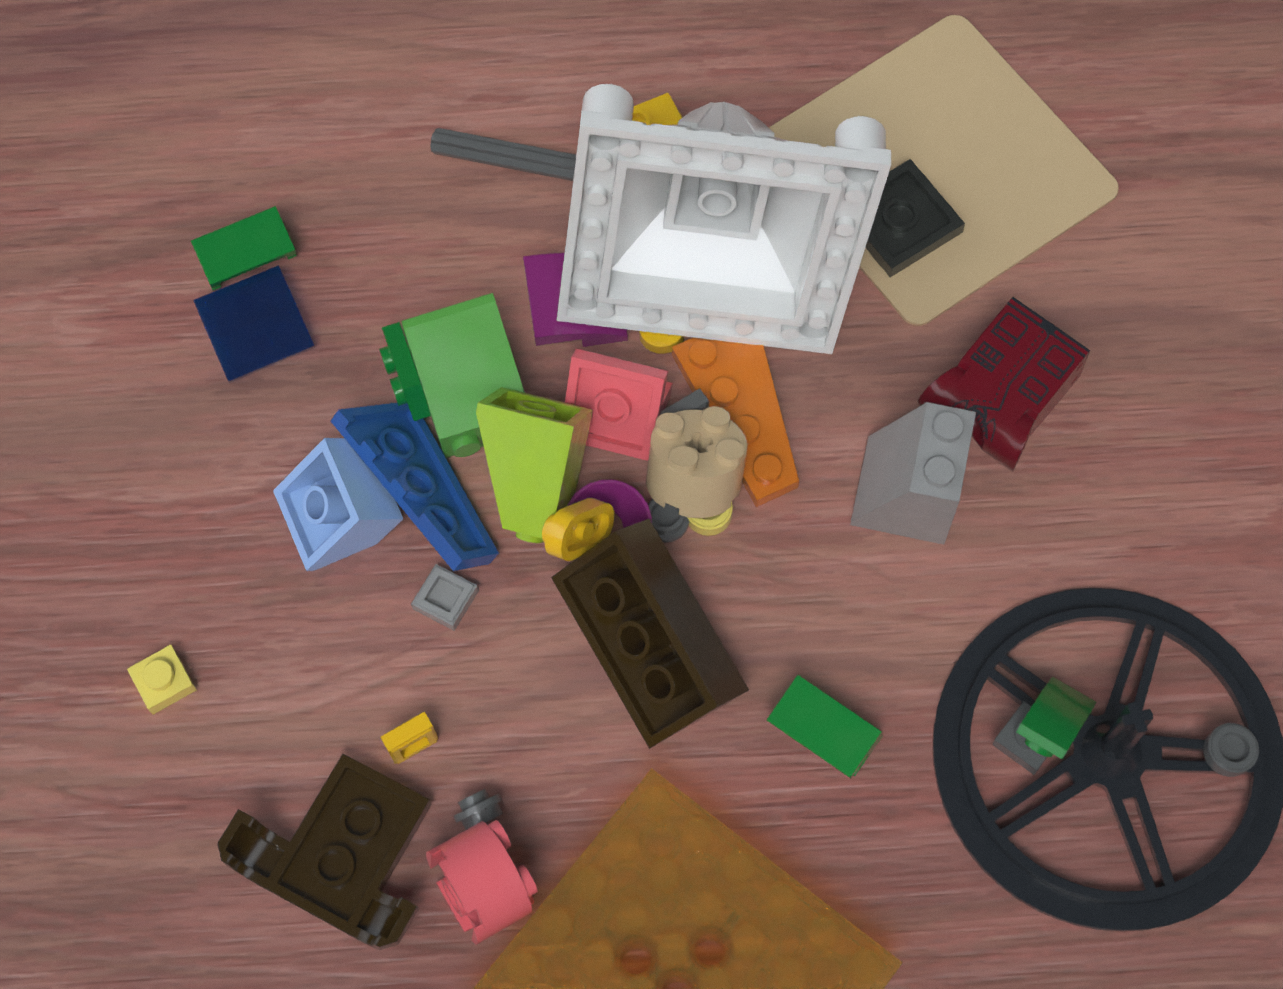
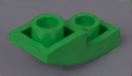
[1016,676,1097,759]

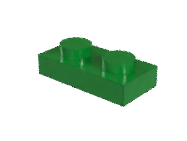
[379,322,431,421]

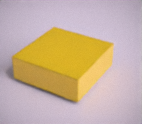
[380,711,438,764]

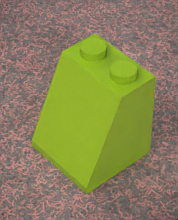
[476,387,593,543]

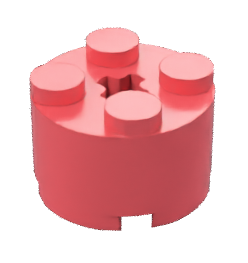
[426,820,538,945]

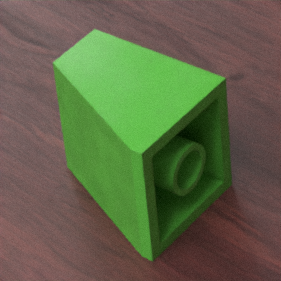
[401,293,525,458]

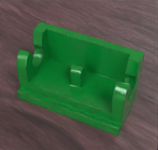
[191,206,297,291]
[767,675,883,779]

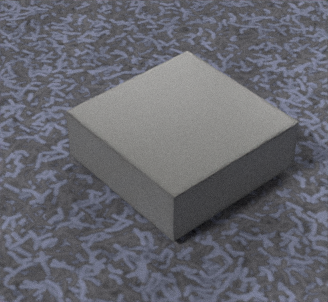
[411,564,479,631]

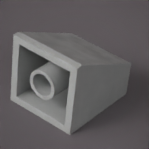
[850,402,976,545]

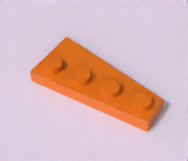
[672,338,799,507]

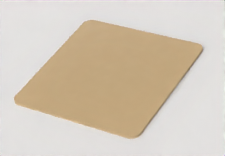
[769,15,1119,326]

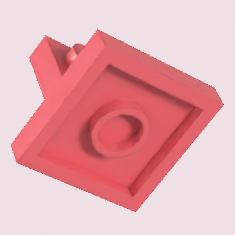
[565,348,673,461]

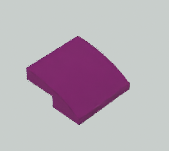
[523,253,628,347]

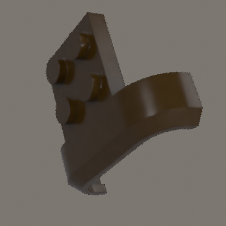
[217,754,432,950]

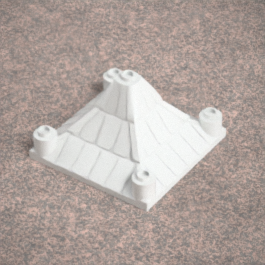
[557,84,891,354]

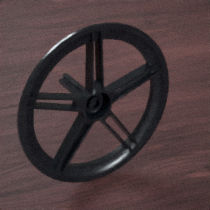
[933,588,1283,932]

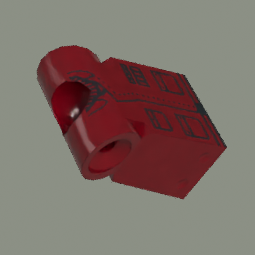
[918,297,1090,472]

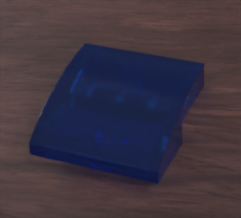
[193,265,315,383]

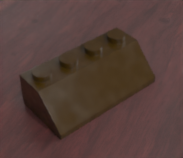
[551,519,749,749]

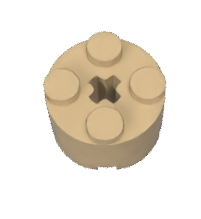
[646,406,747,518]

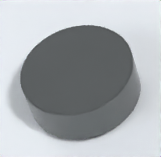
[1203,723,1259,777]

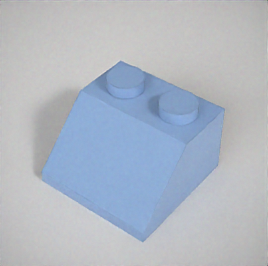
[273,438,403,571]

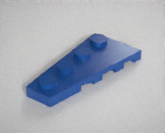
[331,403,499,571]

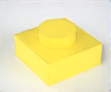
[127,645,197,715]

